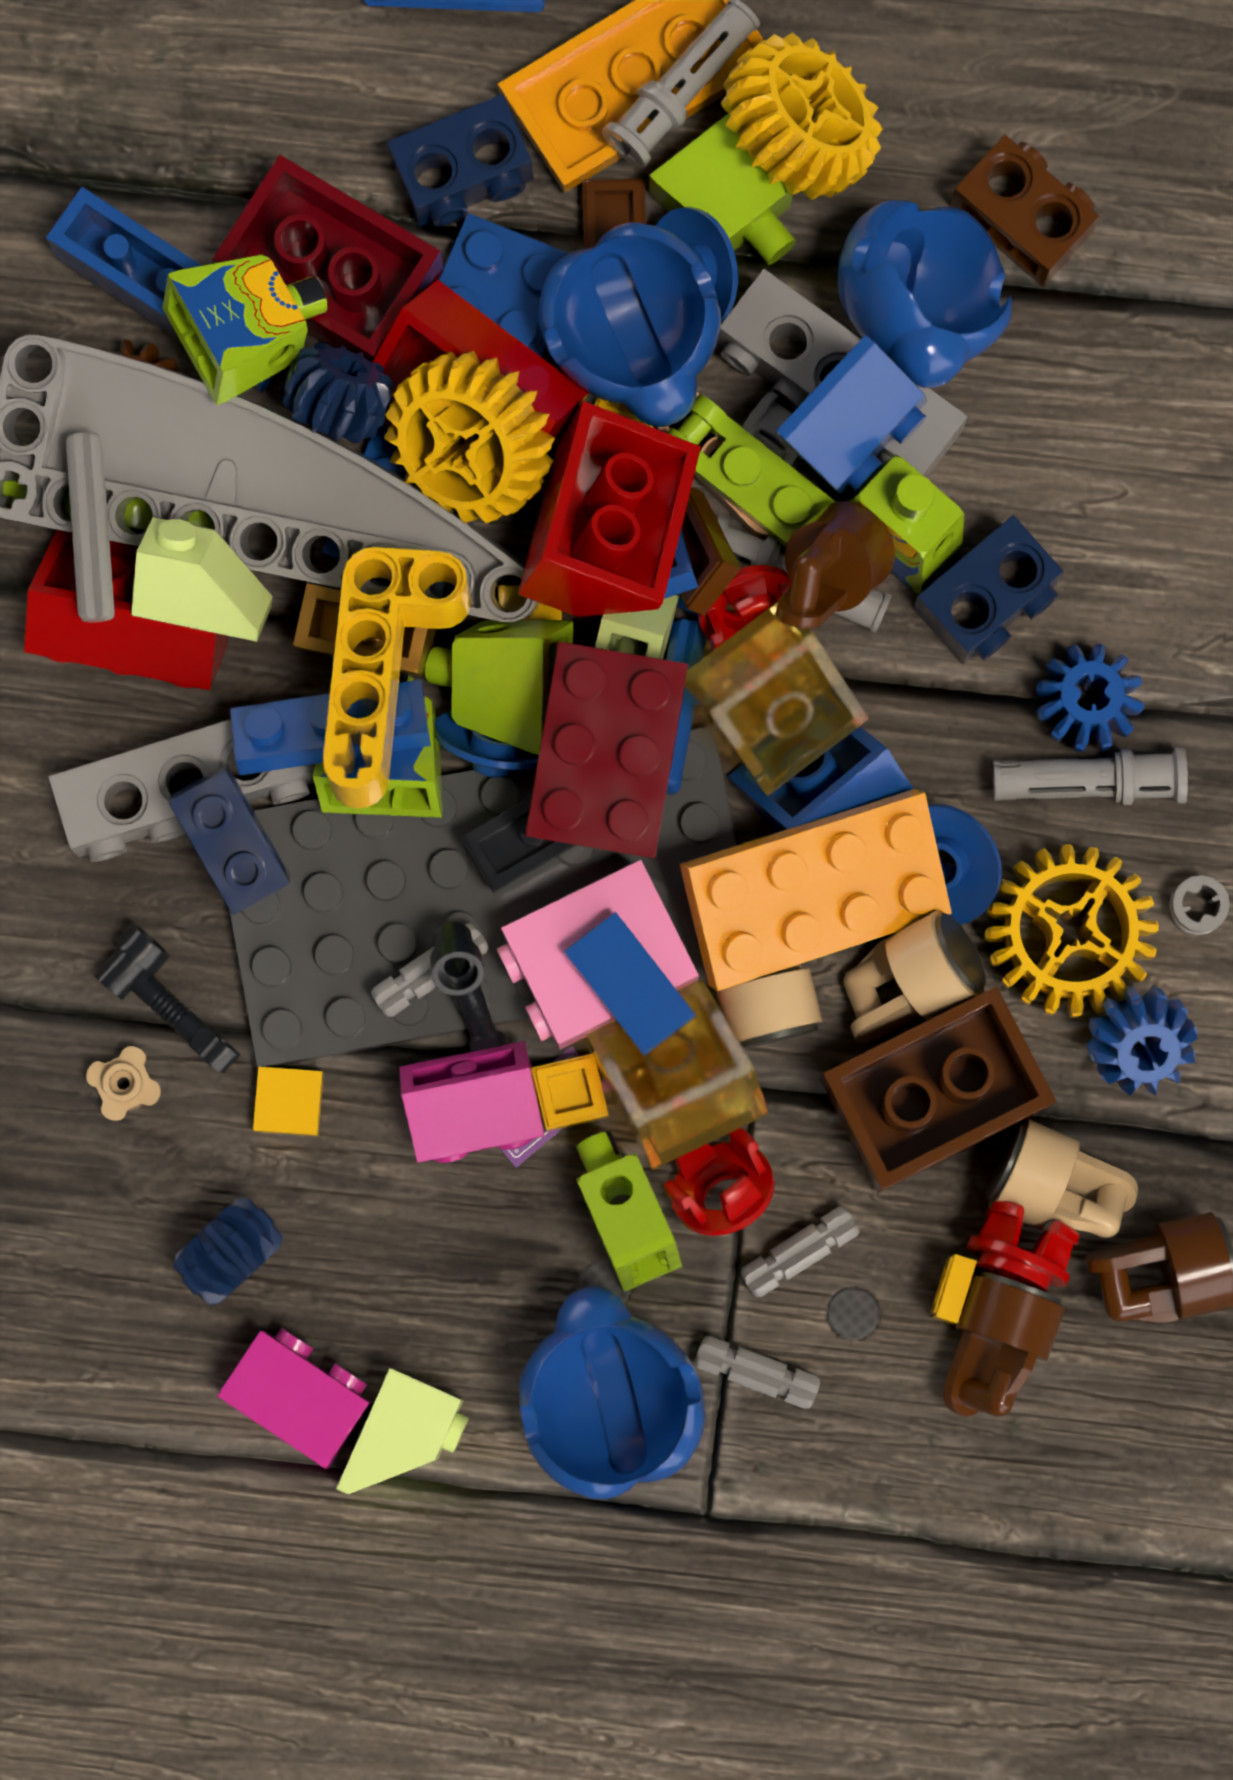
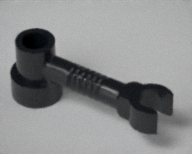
[430,922,510,1052]
[94,923,241,1073]

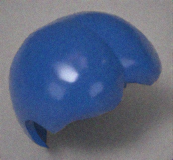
[837,200,1012,388]
[539,223,721,427]
[518,1286,706,1499]

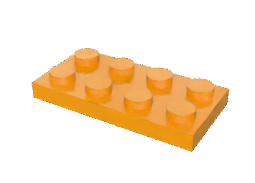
[498,0,763,193]
[680,789,952,991]

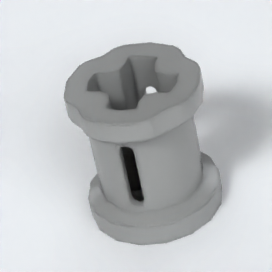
[742,390,802,469]

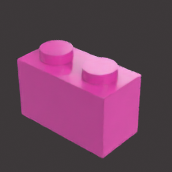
[399,1041,544,1163]
[217,1327,373,1469]

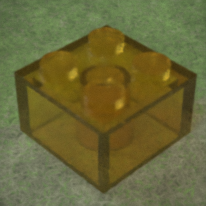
[684,602,869,796]
[586,979,769,1170]

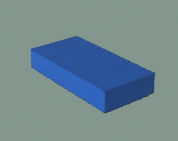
[564,912,696,1057]

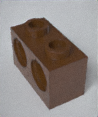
[950,134,1099,287]

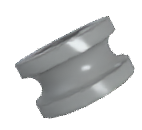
[1168,875,1230,936]

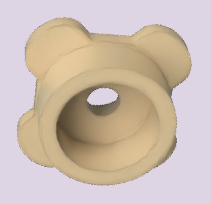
[86,1046,161,1121]

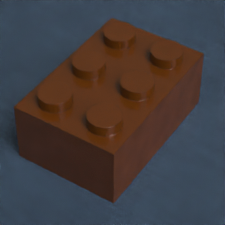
[819,986,1057,1194]

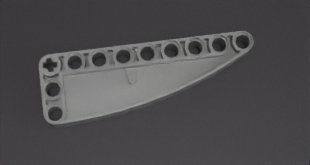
[0,335,540,622]

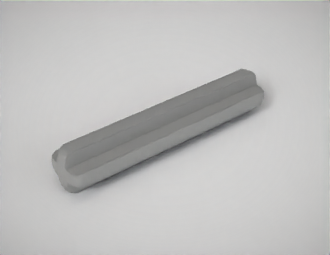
[66,432,115,623]

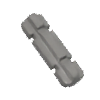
[371,923,489,1017]
[740,1206,860,1297]
[695,1336,820,1409]

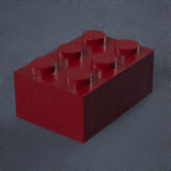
[212,154,444,362]
[526,642,688,858]

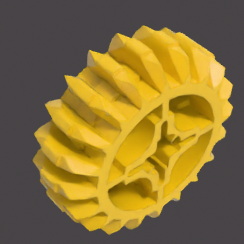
[721,33,883,200]
[384,351,555,524]
[984,844,1159,1018]

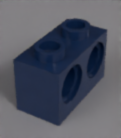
[387,94,534,227]
[913,515,1064,665]
[168,764,290,915]

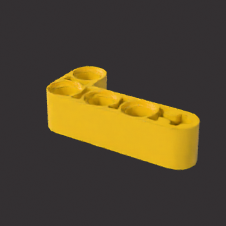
[323,547,472,809]

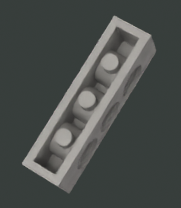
[717,269,968,478]
[48,719,315,862]

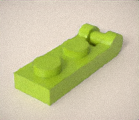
[667,394,836,547]

